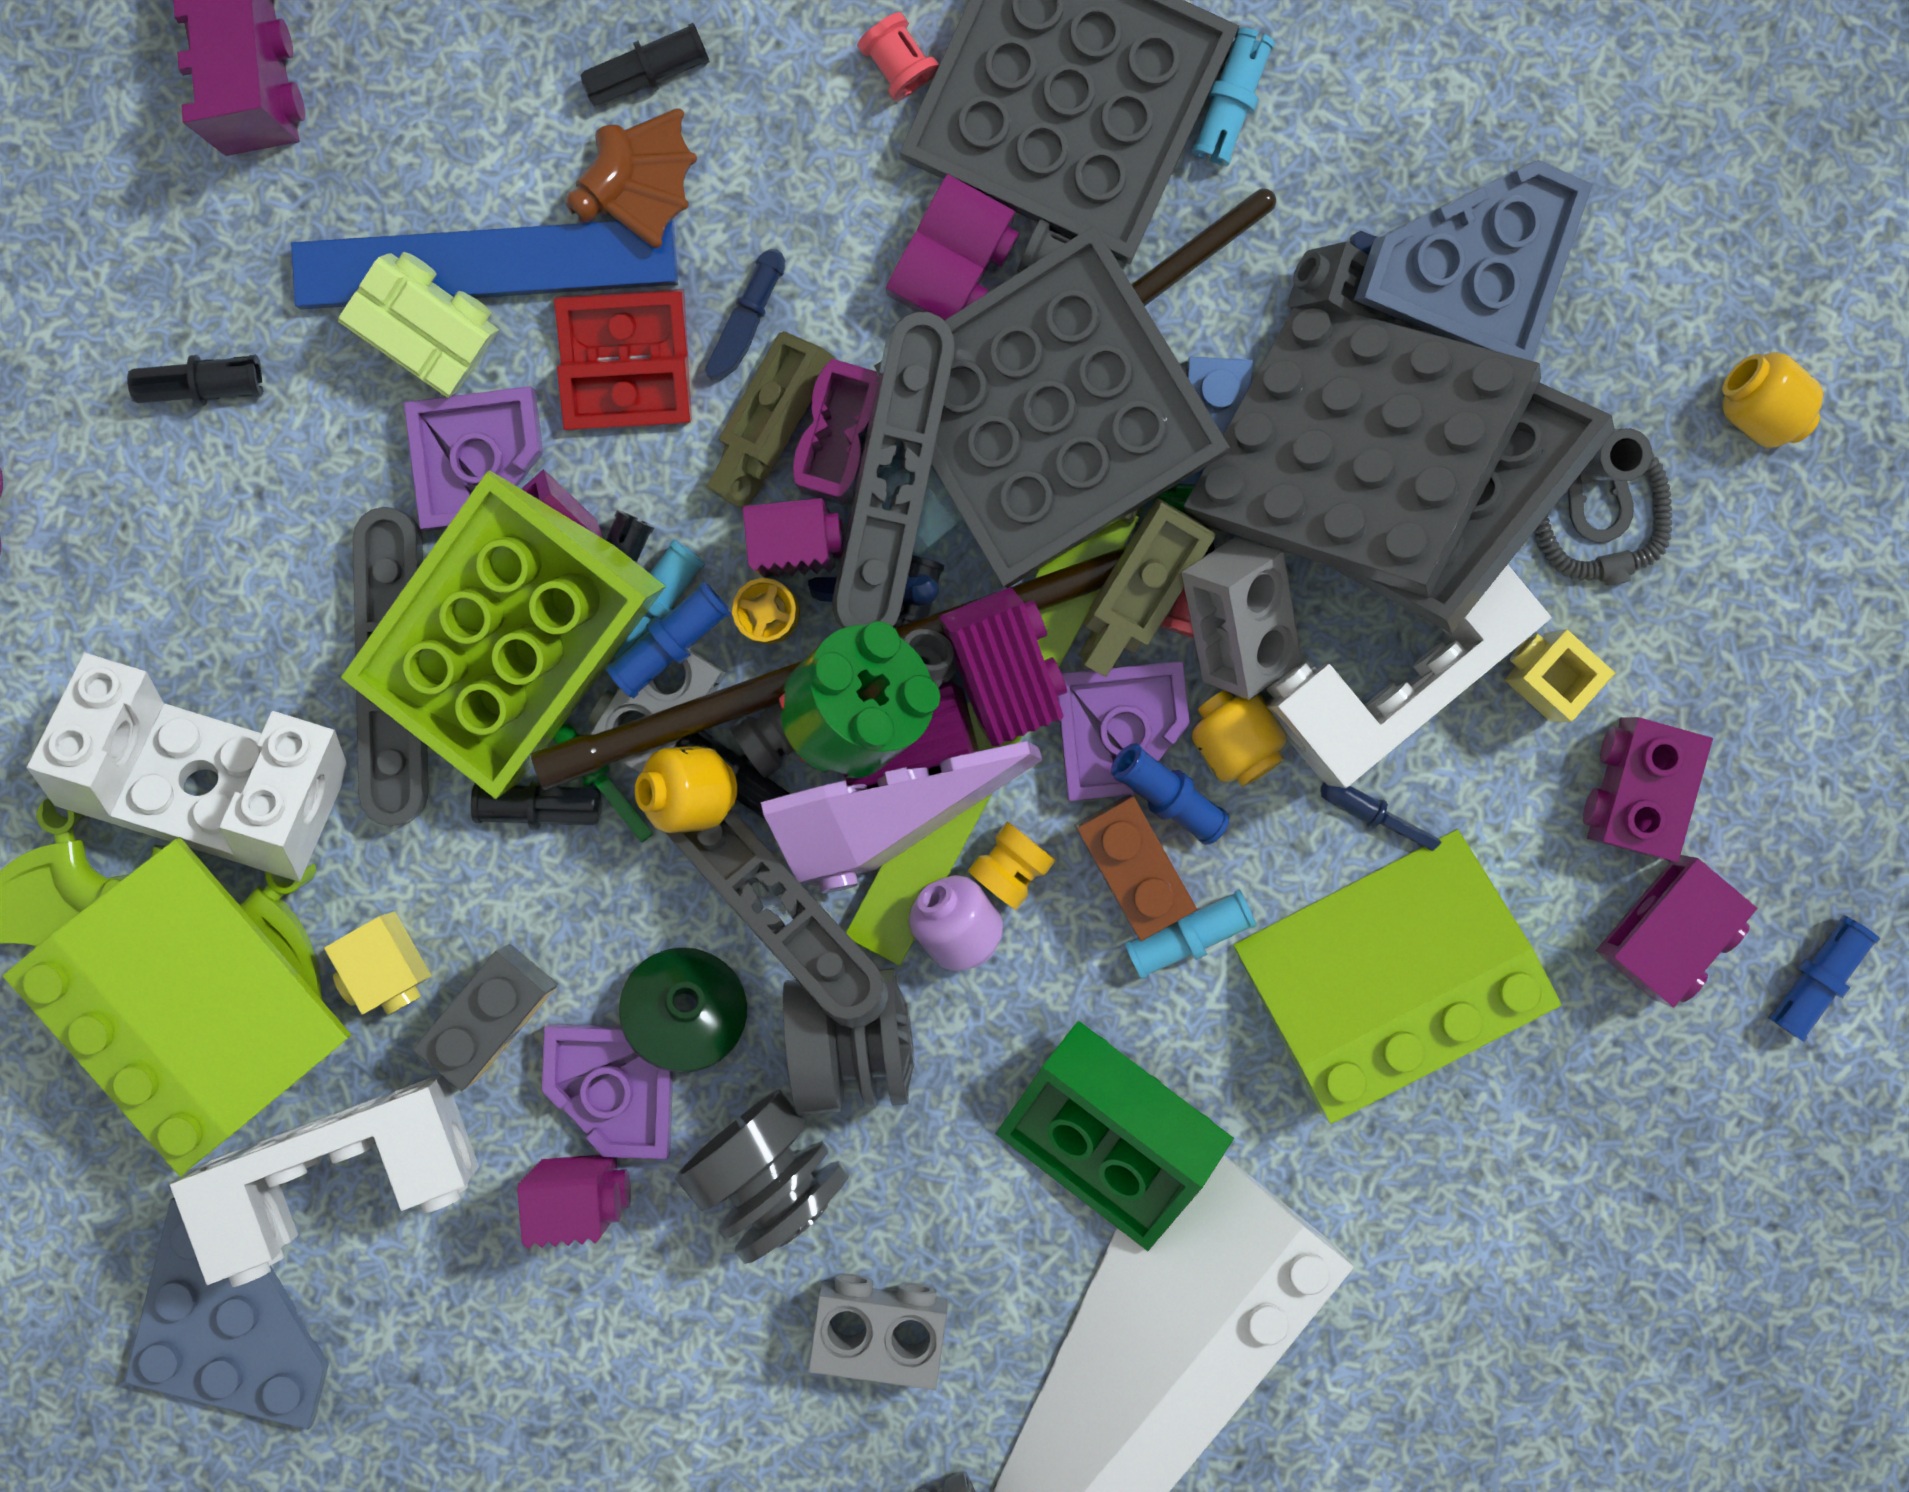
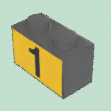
[412,944,558,1092]

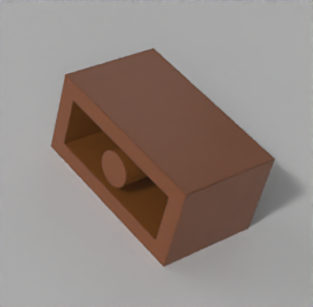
[1074,795,1198,941]

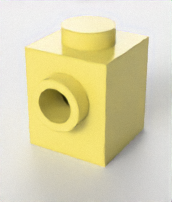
[1504,629,1616,722]
[324,911,432,1016]

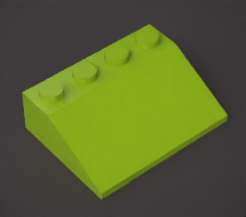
[341,471,666,799]
[1233,829,1562,1124]
[2,837,352,1177]

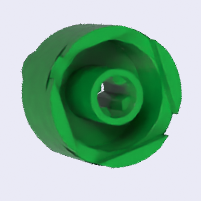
[781,621,940,778]

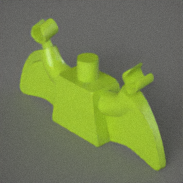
[0,798,322,1000]

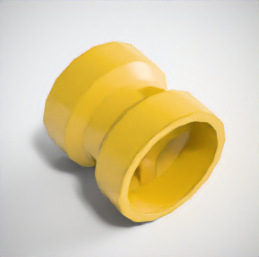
[732,578,800,644]
[967,821,1056,910]

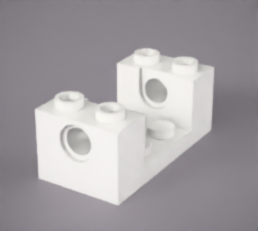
[1266,565,1552,788]
[26,652,348,882]
[169,1074,479,1287]

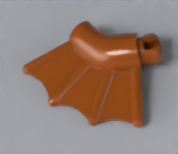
[565,108,697,249]

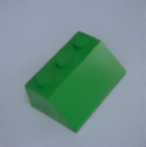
[995,1020,1234,1251]

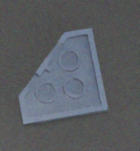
[1354,160,1593,361]
[124,1197,329,1430]

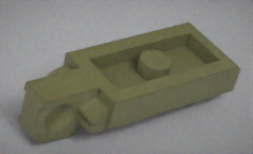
[706,331,836,509]
[1078,498,1216,677]

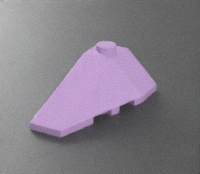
[761,741,1042,894]

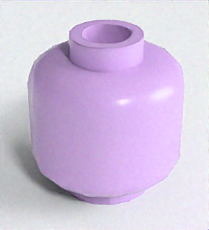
[908,875,1004,971]

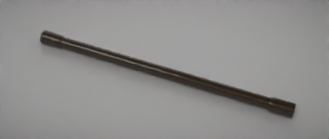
[531,525,1214,790]

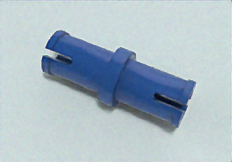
[605,581,732,699]
[1111,743,1230,845]
[1768,915,1880,1042]

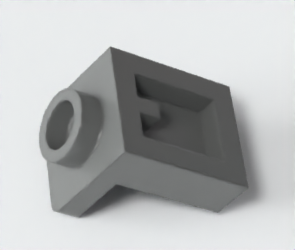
[1287,241,1388,322]

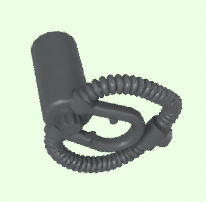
[1533,428,1673,585]

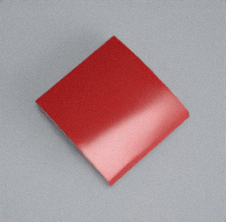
[554,289,692,430]

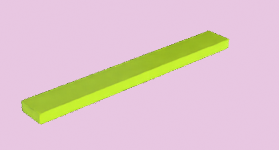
[846,516,1139,966]

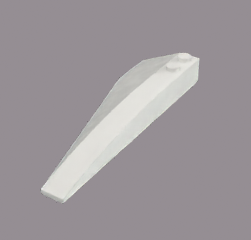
[993,1155,1354,1492]

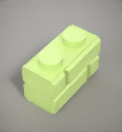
[338,252,500,398]

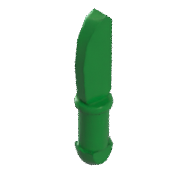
[553,723,653,843]

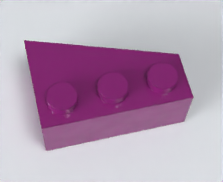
[173,0,305,156]

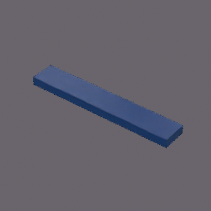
[291,219,678,310]

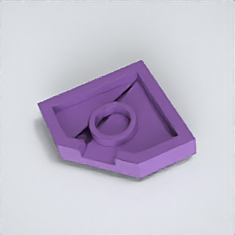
[404,386,543,531]
[1057,661,1190,801]
[542,1024,673,1159]

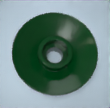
[619,948,747,1073]

